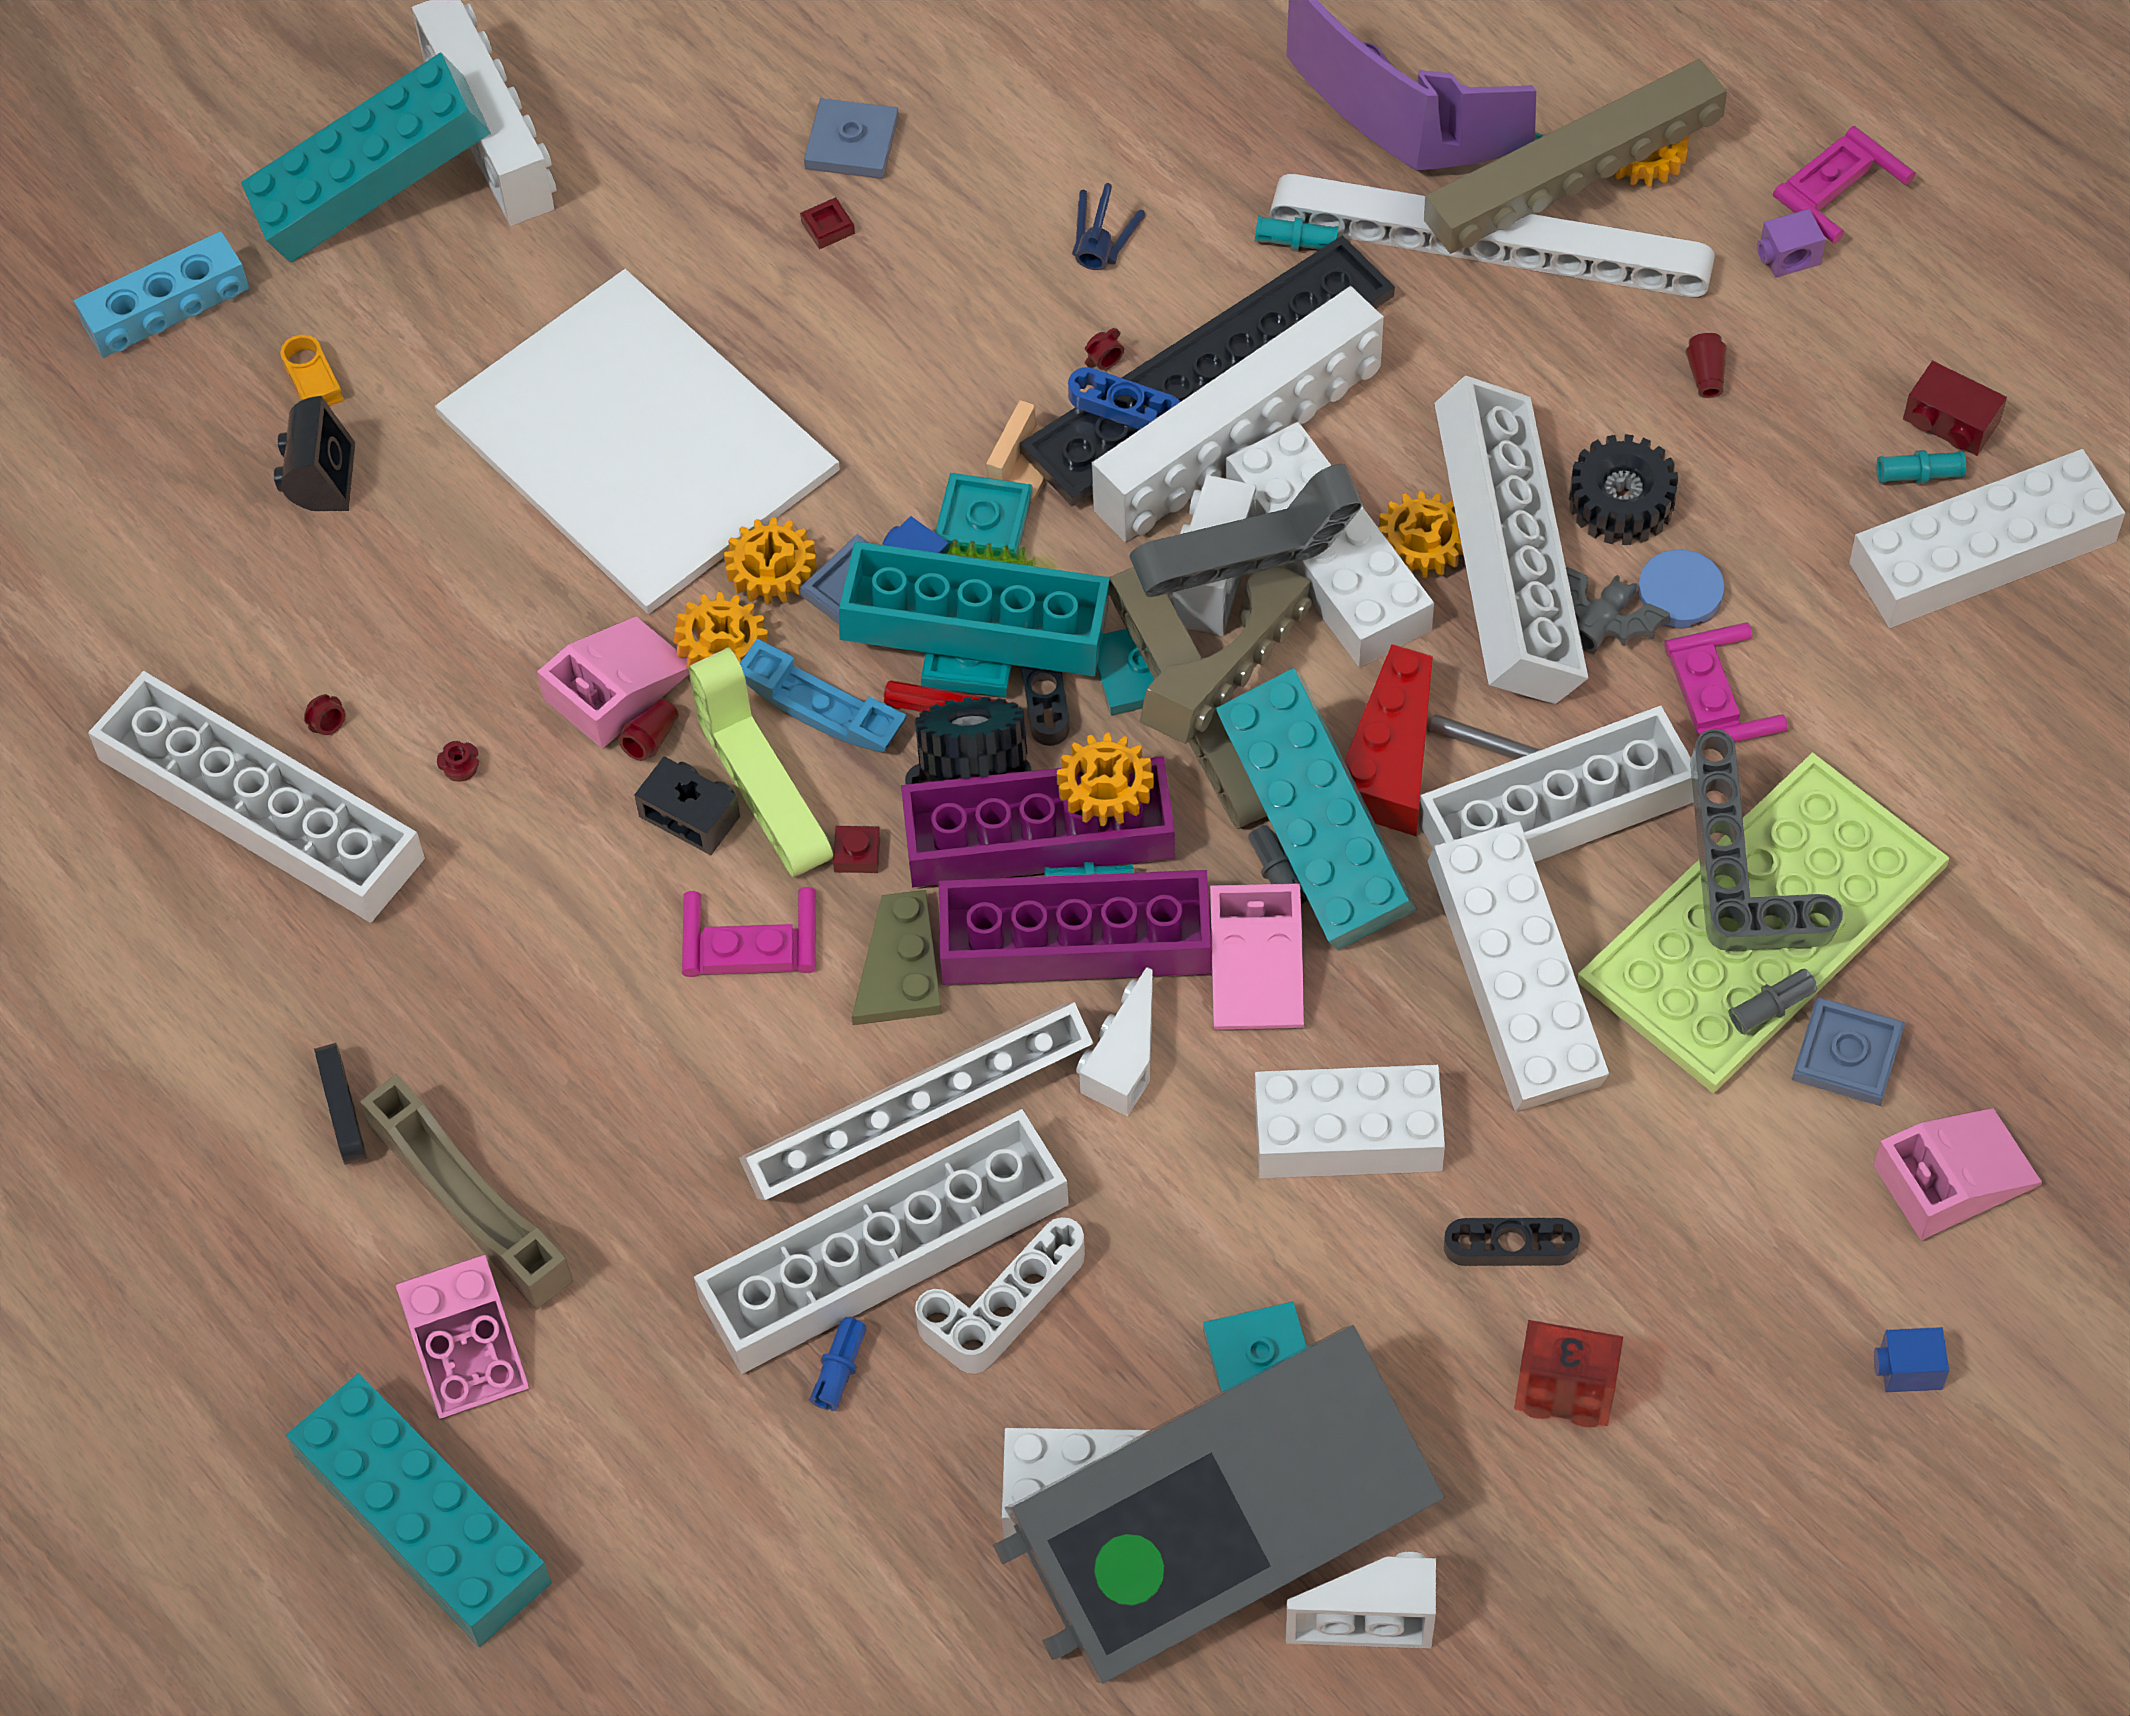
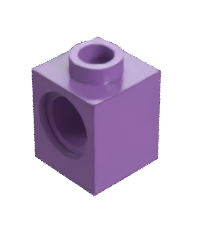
[1757,209,1826,278]

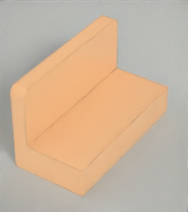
[986,400,1046,502]

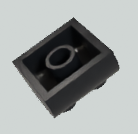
[274,396,355,511]

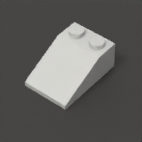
[1286,1552,1436,1649]

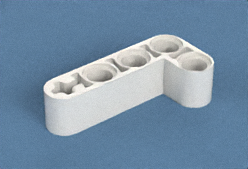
[915,1217,1085,1374]

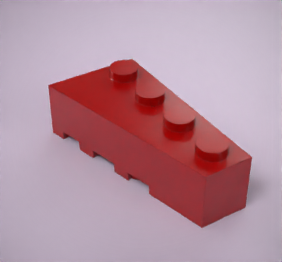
[1344,644,1433,836]

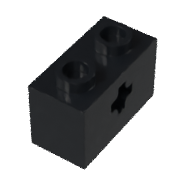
[634,756,740,855]

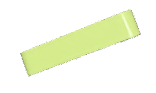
[688,647,833,878]

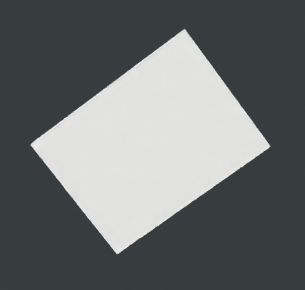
[435,269,840,615]

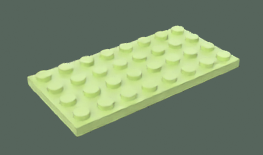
[1577,752,1949,1094]

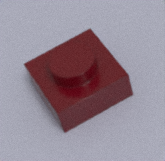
[833,826,880,873]

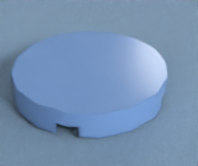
[1638,549,1725,629]

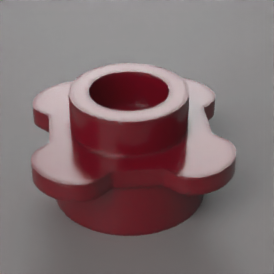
[1085,328,1124,370]

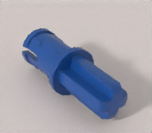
[809,1317,866,1411]

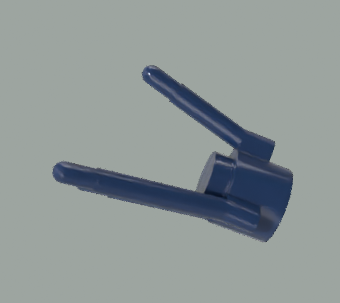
[1072,183,1145,270]

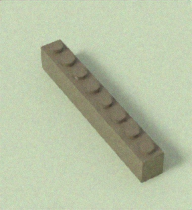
[1424,58,1727,254]

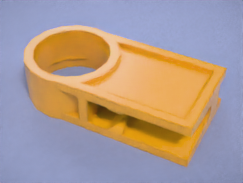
[280,334,344,406]

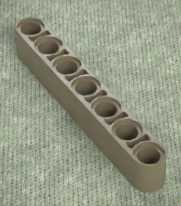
[1109,567,1267,829]

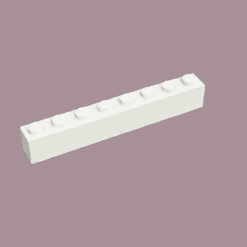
[738,1002,1094,1200]

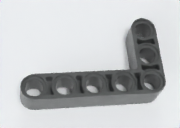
[1129,464,1363,597]
[1690,729,1843,951]

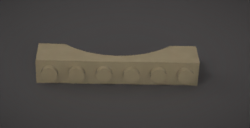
[1139,566,1312,744]
[360,1074,573,1310]

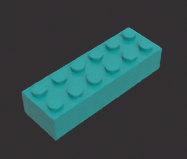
[241,52,491,263]
[839,541,1110,676]
[1215,668,1417,950]
[286,1373,552,1647]

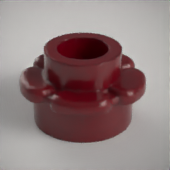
[304,694,346,735]
[436,741,479,782]

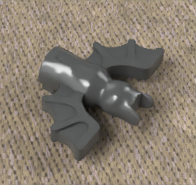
[1566,567,1670,655]

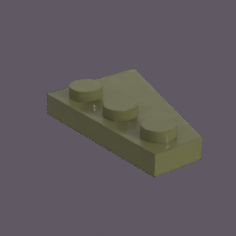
[852,890,942,1025]

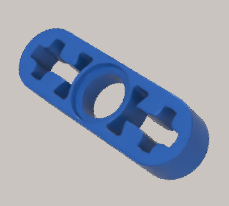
[1068,367,1180,430]

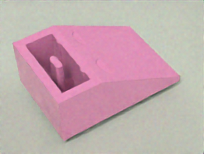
[537,616,689,749]
[1210,884,1304,1030]
[1873,1108,2042,1240]
[395,1254,529,1419]

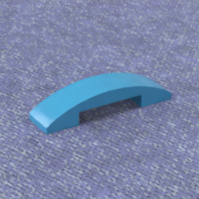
[740,639,907,752]

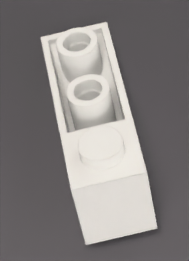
[1076,967,1153,1117]

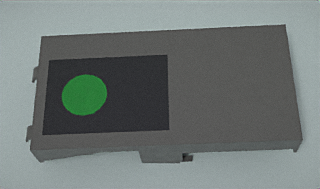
[993,1325,1444,1684]

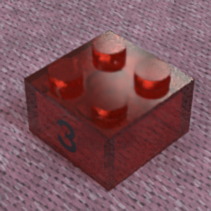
[1514,1320,1623,1428]

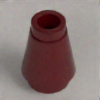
[1685,333,1727,398]
[619,699,679,761]

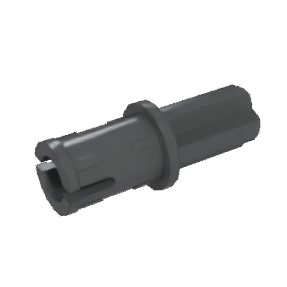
[1248,825,1308,905]
[1728,969,1817,1035]

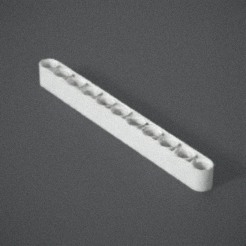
[1270,174,1715,297]

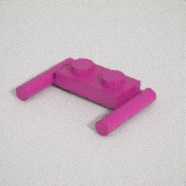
[1773,126,1916,244]
[1664,622,1787,743]
[682,887,816,977]

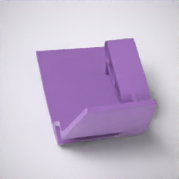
[1286,0,1536,170]

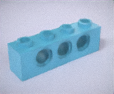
[73,231,249,358]

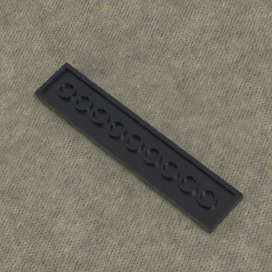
[1020,235,1395,507]

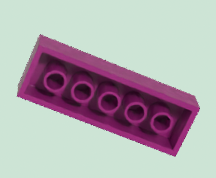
[901,756,1175,888]
[939,870,1211,985]

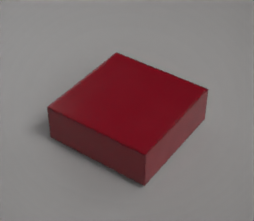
[800,197,855,250]

